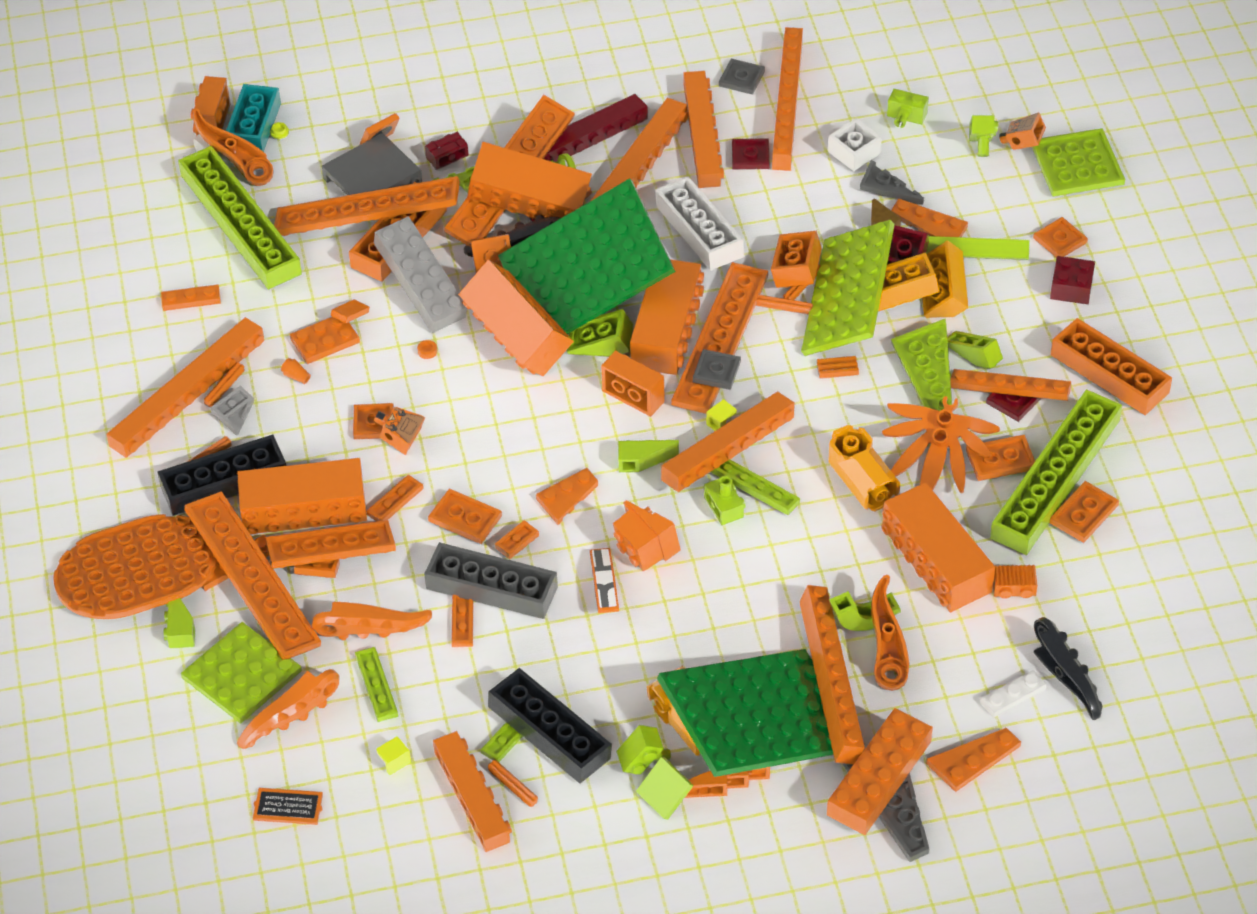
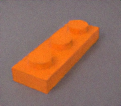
[161,284,221,311]

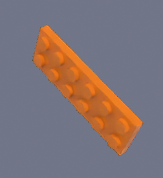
[266,520,396,569]

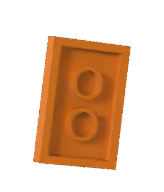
[290,317,360,364]
[966,435,1035,481]
[1050,481,1119,543]
[428,488,502,544]

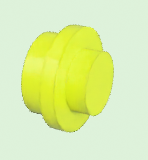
[270,122,289,139]

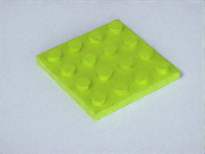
[1032,128,1125,197]
[181,622,302,724]

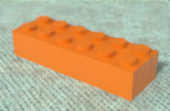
[349,182,447,282]
[1051,318,1172,415]
[827,708,933,835]

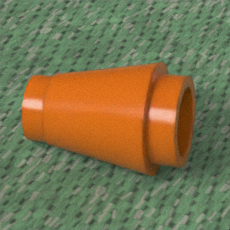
[281,358,311,384]

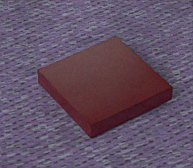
[732,138,770,170]
[986,392,1042,422]

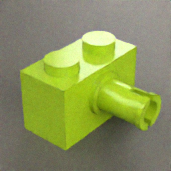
[887,88,929,128]
[969,115,998,157]
[704,475,746,526]
[616,725,671,775]

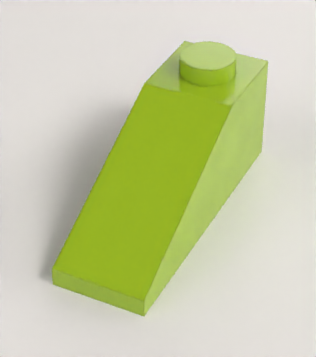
[947,331,1003,369]

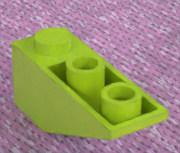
[618,440,679,473]
[163,598,195,648]

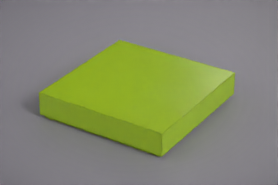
[636,757,694,820]

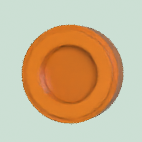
[417,340,437,359]

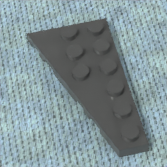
[842,750,929,862]

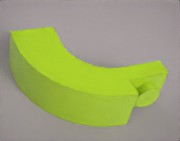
[829,591,901,631]

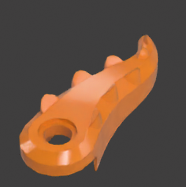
[193,108,274,186]
[871,575,909,691]
[312,602,432,640]
[237,669,340,749]

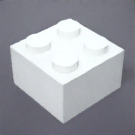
[828,118,882,171]

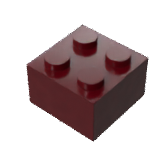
[887,225,929,265]
[1050,256,1095,305]

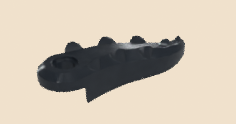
[463,215,561,257]
[1033,617,1103,720]

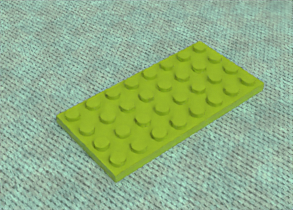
[801,220,895,356]

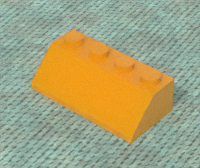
[922,240,969,318]
[878,252,940,312]

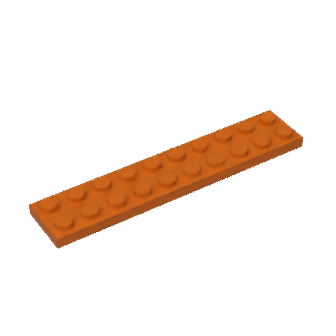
[444,95,575,245]
[274,176,460,236]
[671,262,768,414]
[185,491,321,660]

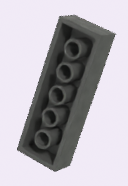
[424,542,558,619]

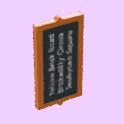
[253,788,323,825]

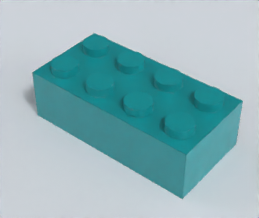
[226,84,281,152]

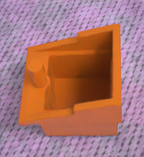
[613,500,681,571]

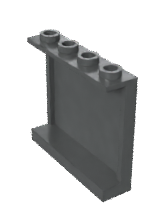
[322,133,422,195]

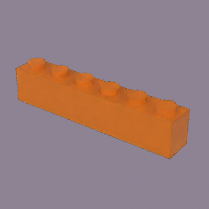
[433,731,512,852]

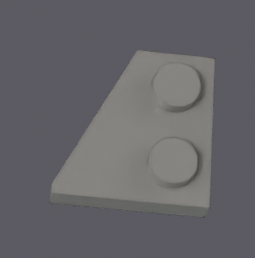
[211,385,254,436]

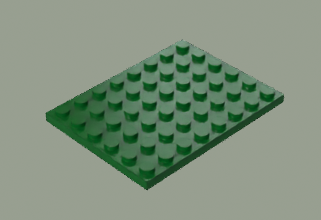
[498,178,676,334]
[657,649,865,777]

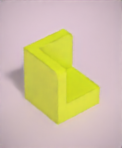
[706,399,737,431]
[376,736,411,775]

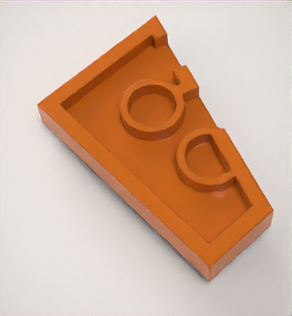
[536,468,598,525]

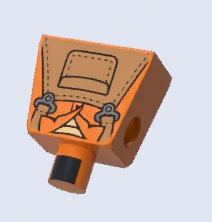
[999,112,1046,150]
[374,407,425,455]

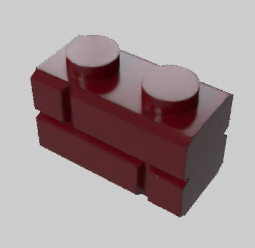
[425,131,469,170]

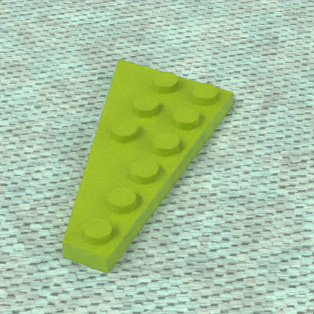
[891,318,952,411]

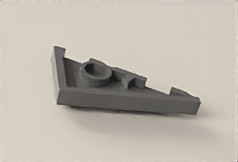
[860,160,924,205]

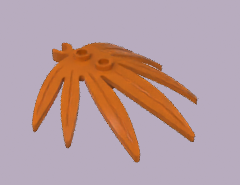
[882,396,1000,494]

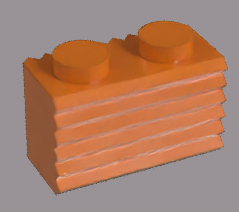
[993,565,1038,598]

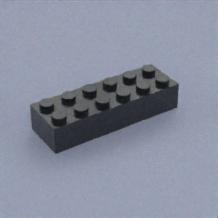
[157,434,287,516]
[488,668,612,784]

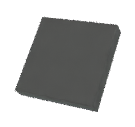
[719,58,765,95]
[693,349,741,390]

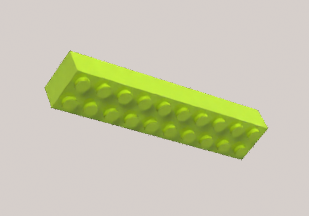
[178,146,302,290]
[990,389,1122,555]

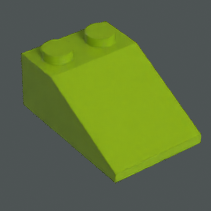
[567,309,633,357]

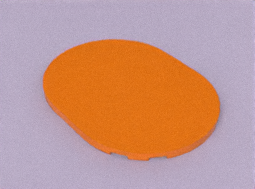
[53,514,218,619]

